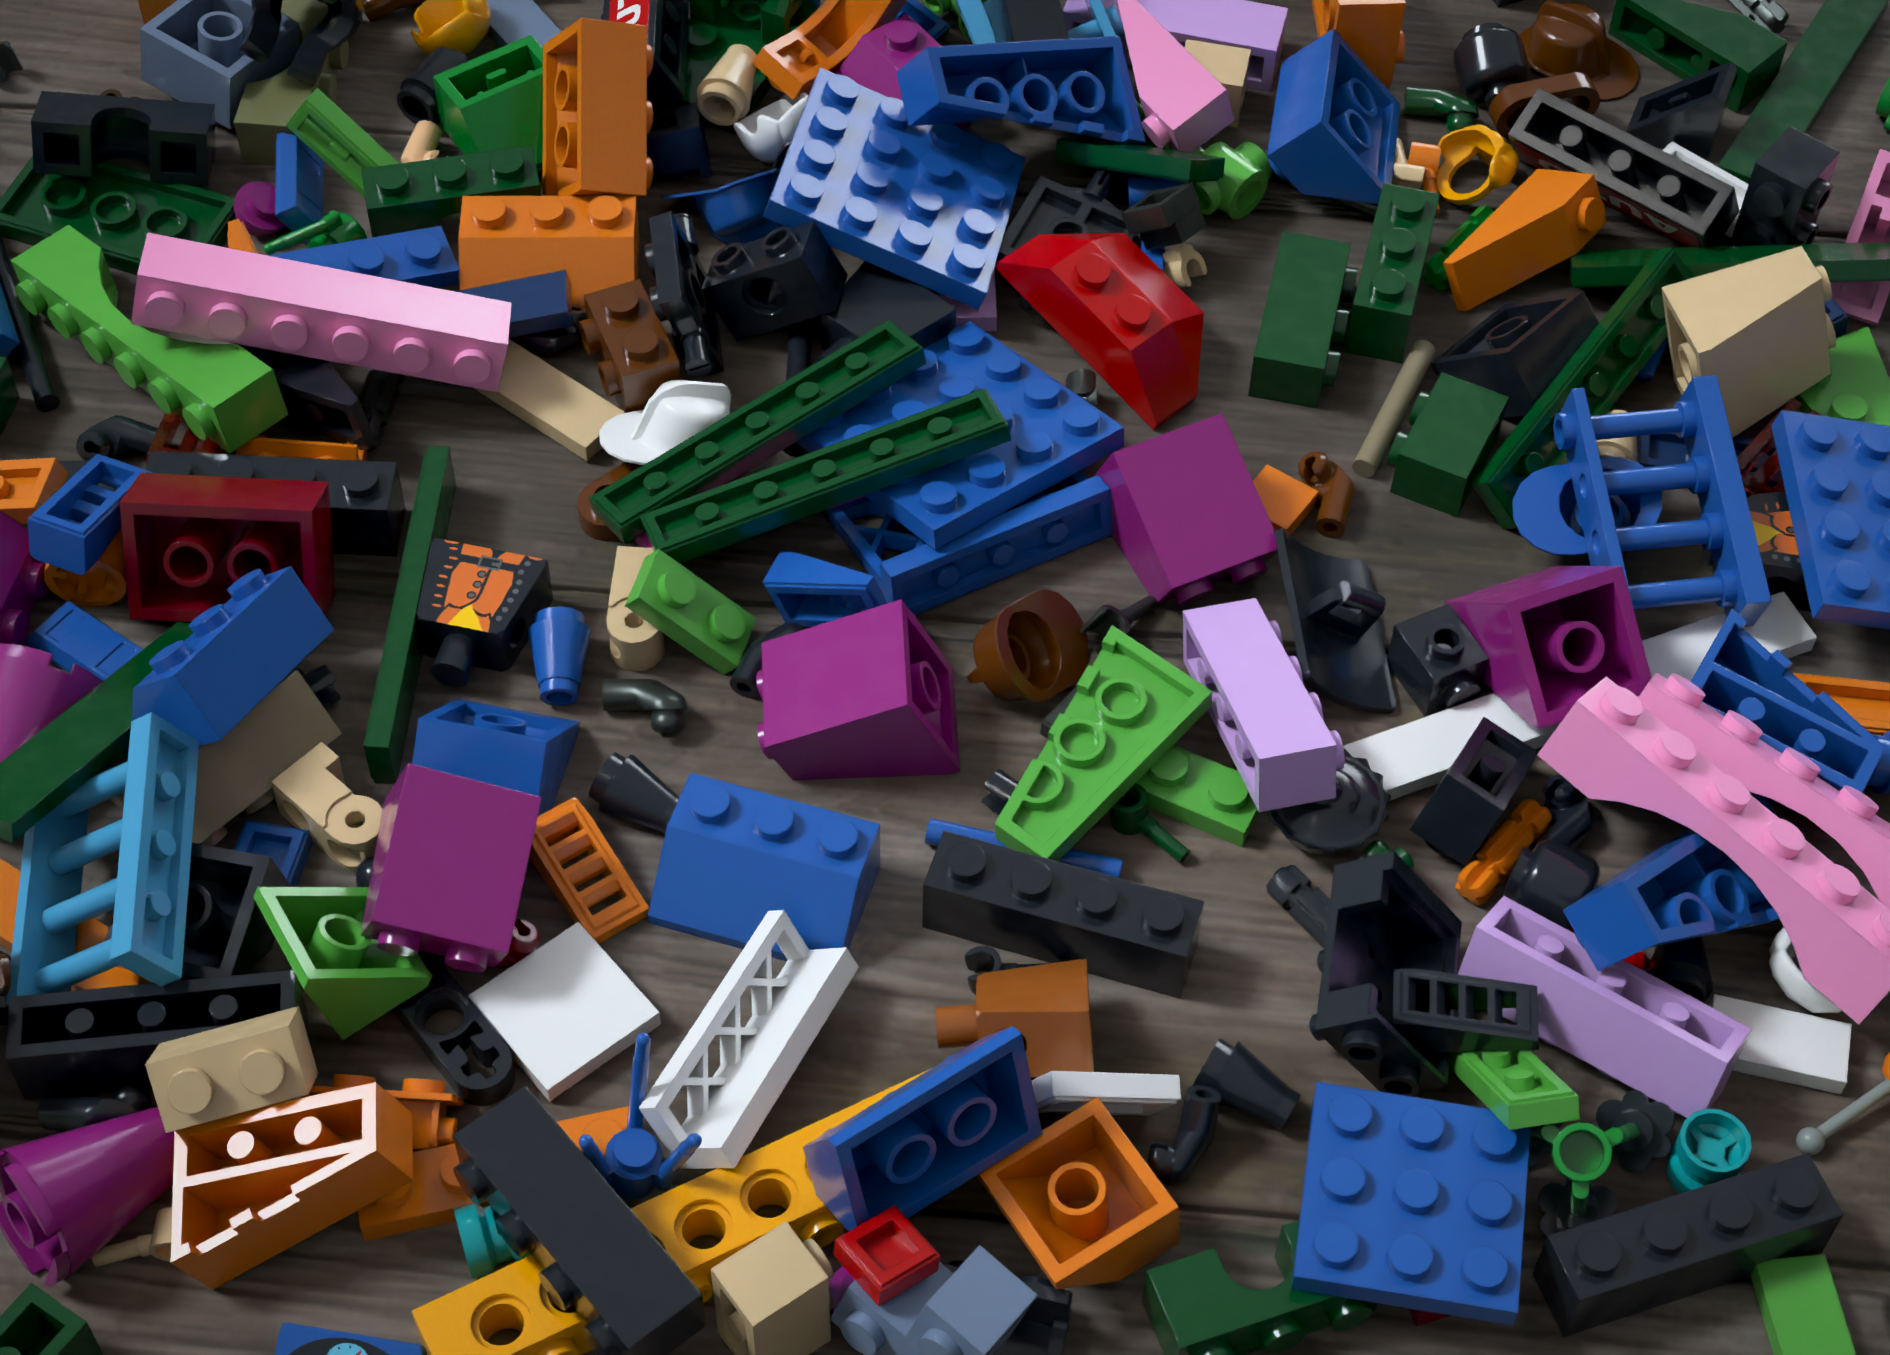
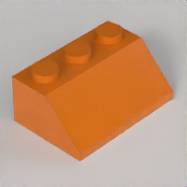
[542,17,653,201]
[458,195,641,308]

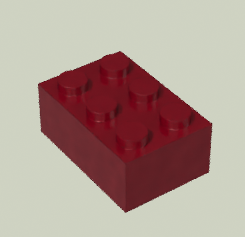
[120,473,335,622]

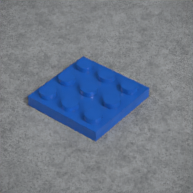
[1291,1082,1531,1325]

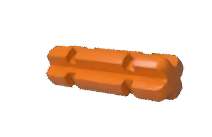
[1455,799,1552,905]

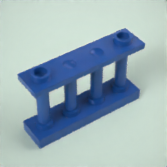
[1553,375,1772,627]

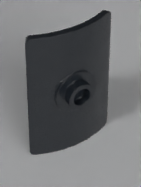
[1274,528,1396,714]

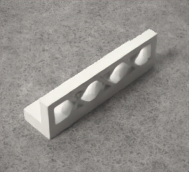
[639,910,859,1169]

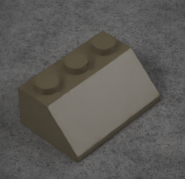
[110,670,342,846]

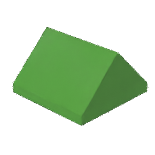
[253,887,432,1040]

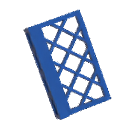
[827,470,1112,615]

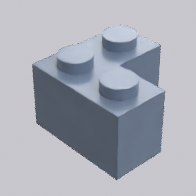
[830,1245,1038,1355]

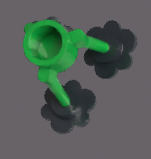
[1488,1090,1675,1238]

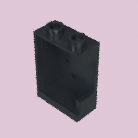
[1309,851,1462,1097]

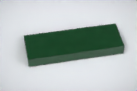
[1055,137,1225,183]

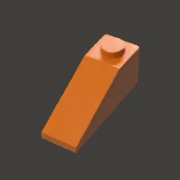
[1443,169,1607,312]

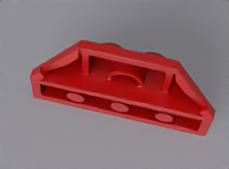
[996,233,1204,430]

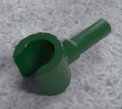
[1109,783,1190,863]

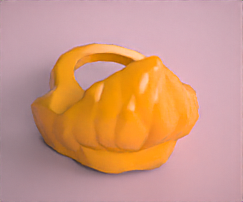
[1436,124,1519,205]

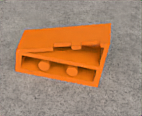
[171,1082,413,1290]

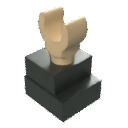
[1121,183,1207,288]

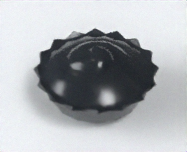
[1269,748,1391,855]

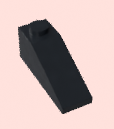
[231,343,376,450]

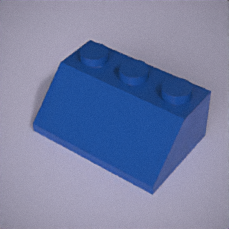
[1267,29,1400,204]
[132,566,334,747]
[648,773,880,961]
[803,1026,1043,1231]

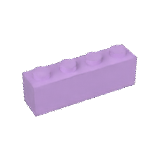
[1063,0,1288,92]
[1183,598,1345,812]
[1458,896,1752,1118]

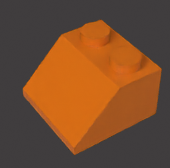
[977,1097,1180,1289]

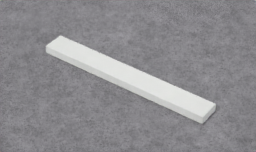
[1343,591,1817,801]

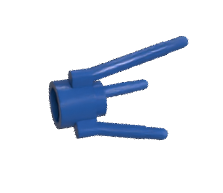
[579,1033,702,1200]

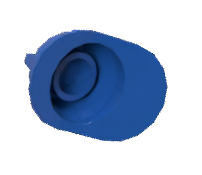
[660,168,782,244]
[1512,457,1662,556]

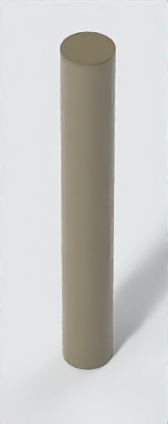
[1352,340,1436,477]

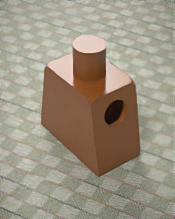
[936,959,1094,1077]

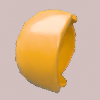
[410,0,491,55]

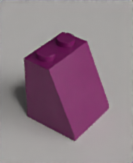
[1093,413,1278,606]
[1444,566,1652,729]
[756,599,960,780]
[360,763,542,972]

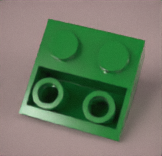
[433,35,543,173]

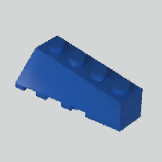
[896,36,1146,145]
[1563,794,1780,971]

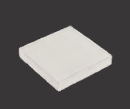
[468,922,661,1102]

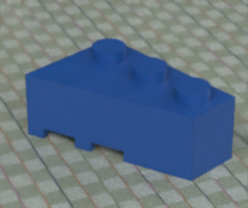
[1691,609,1886,818]

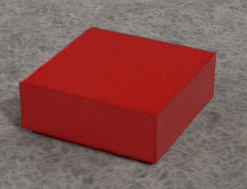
[833,1205,940,1307]

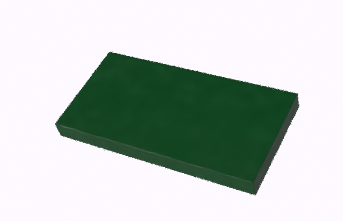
[0,156,236,275]

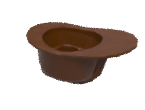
[1520,0,1639,101]
[967,589,1089,703]

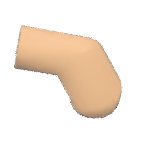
[401,120,448,163]

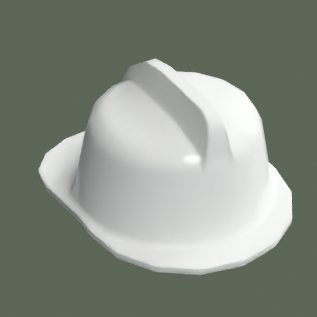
[599,380,731,465]

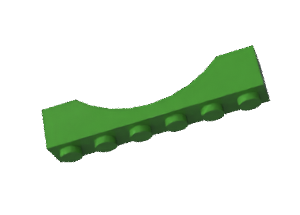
[11,225,289,454]

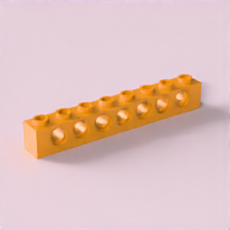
[411,1068,932,1355]

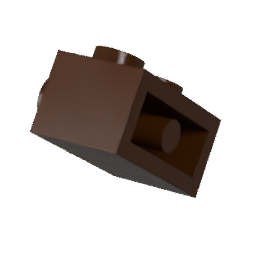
[578,279,681,413]

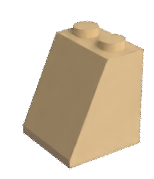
[1661,246,1836,438]

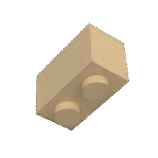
[145,1006,318,1133]
[711,1221,834,1355]

